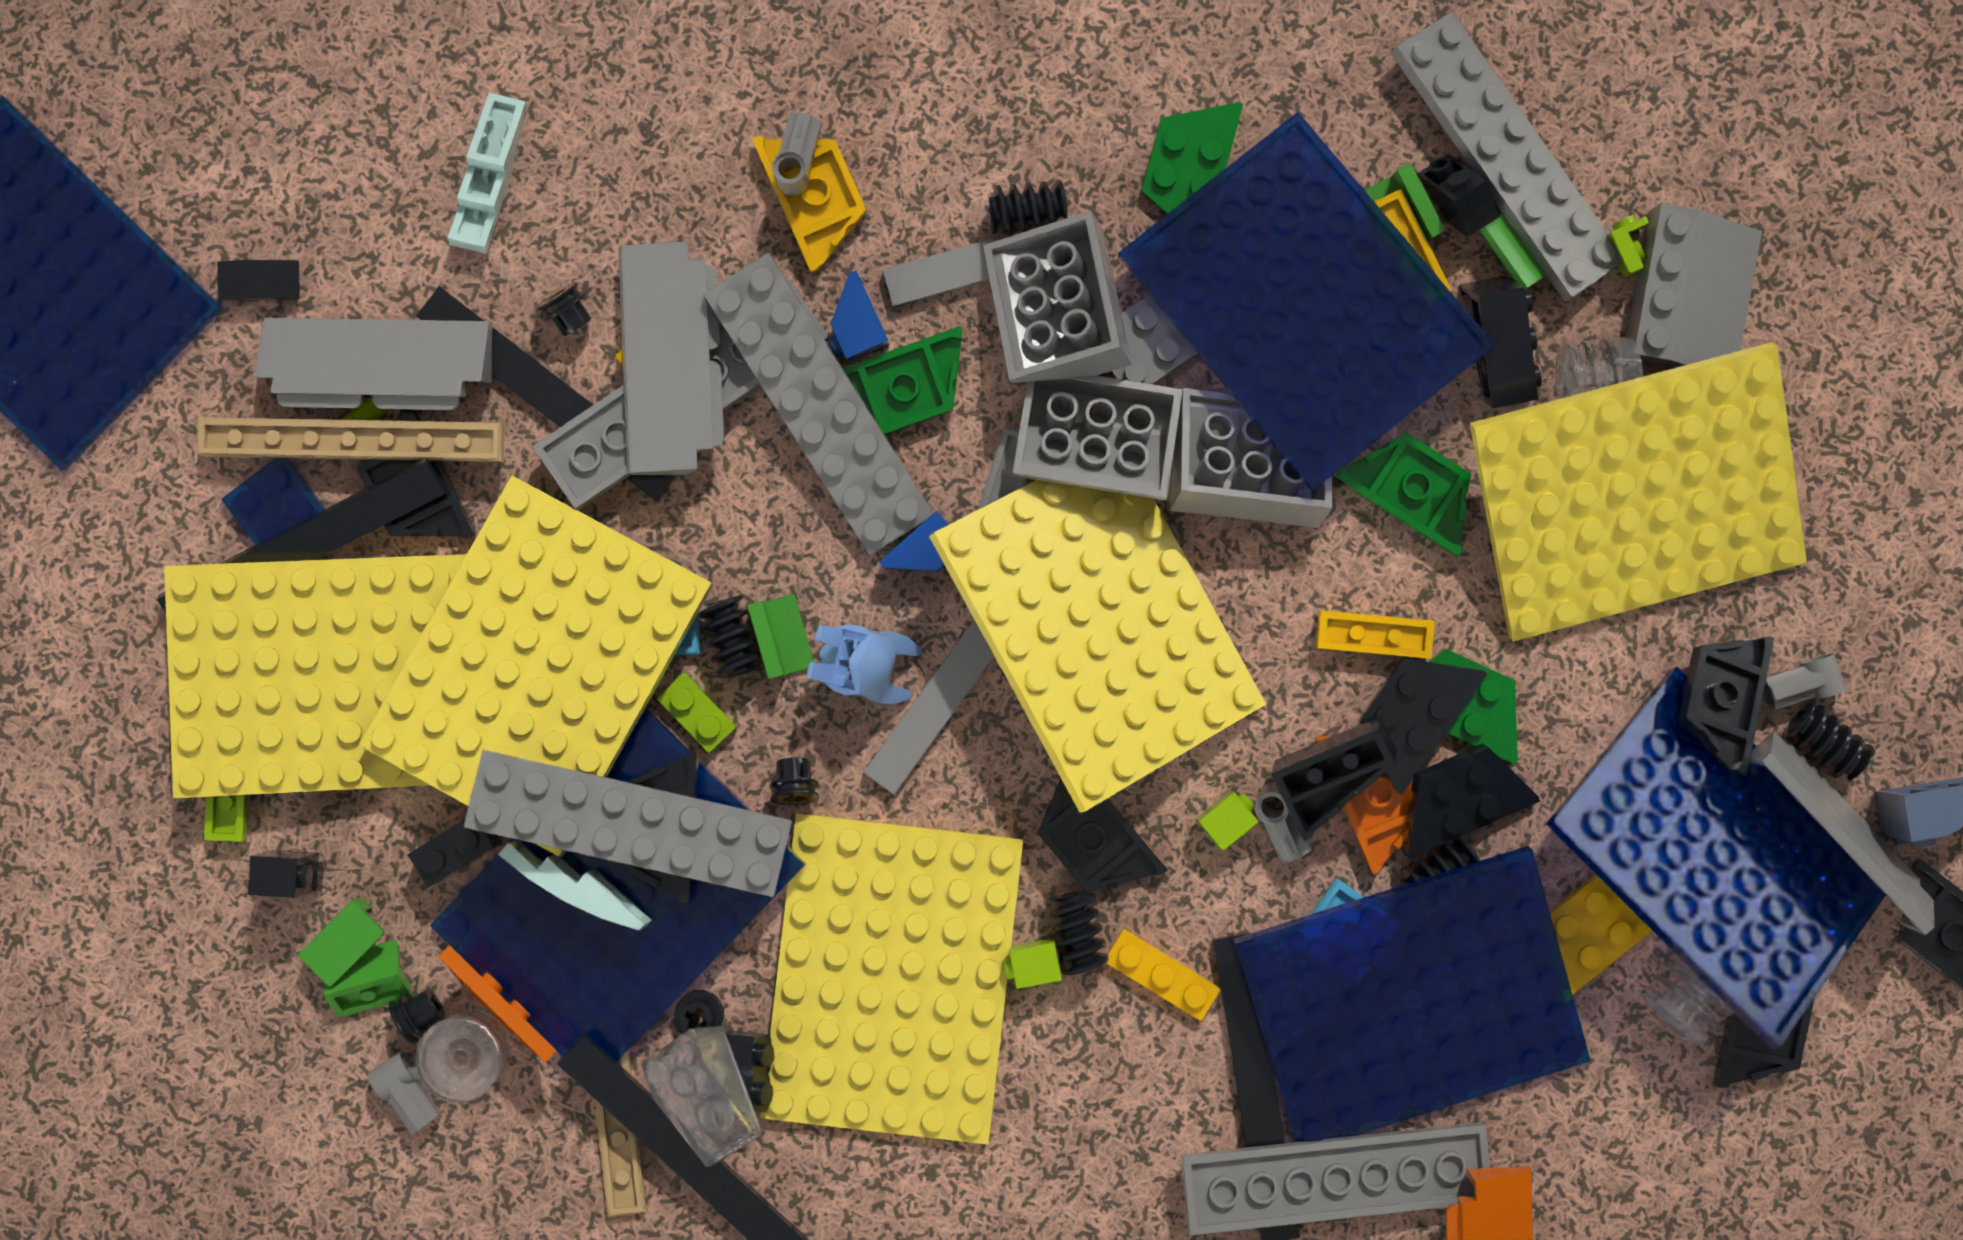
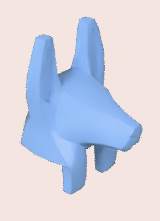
[807,624,922,705]

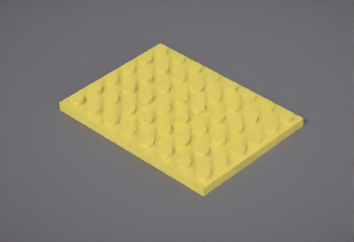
[1469,342,1807,642]
[359,476,714,857]
[929,480,1266,813]
[164,554,467,799]
[760,813,1023,1145]

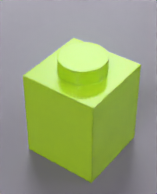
[1196,790,1259,851]
[1004,937,1063,989]

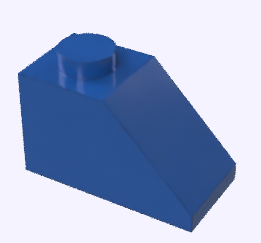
[828,270,889,364]
[879,511,949,572]

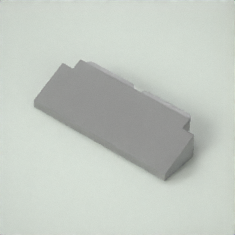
[618,241,724,475]
[254,318,492,410]
[1750,731,1935,935]

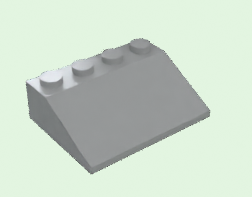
[1622,203,1762,369]
[983,211,1132,383]
[1012,375,1183,501]
[1170,388,1332,528]

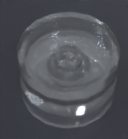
[415,1009,512,1103]

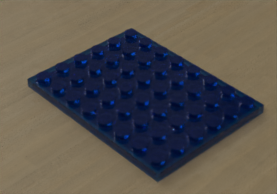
[0,96,224,471]
[1118,112,1496,492]
[1546,667,1886,1049]
[430,707,806,1062]
[1234,846,1591,1142]

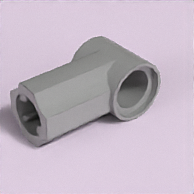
[772,112,823,196]
[1763,653,1846,710]
[1255,782,1312,862]
[368,1051,441,1134]

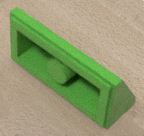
[1480,213,1546,289]

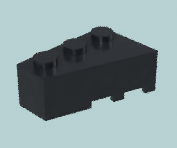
[1459,276,1542,409]
[1271,716,1397,842]

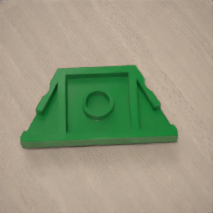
[1141,102,1243,247]
[843,326,962,435]
[1333,432,1471,557]
[1428,648,1518,764]

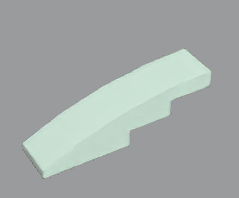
[448,92,527,254]
[498,840,652,930]

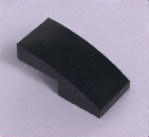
[217,260,300,302]

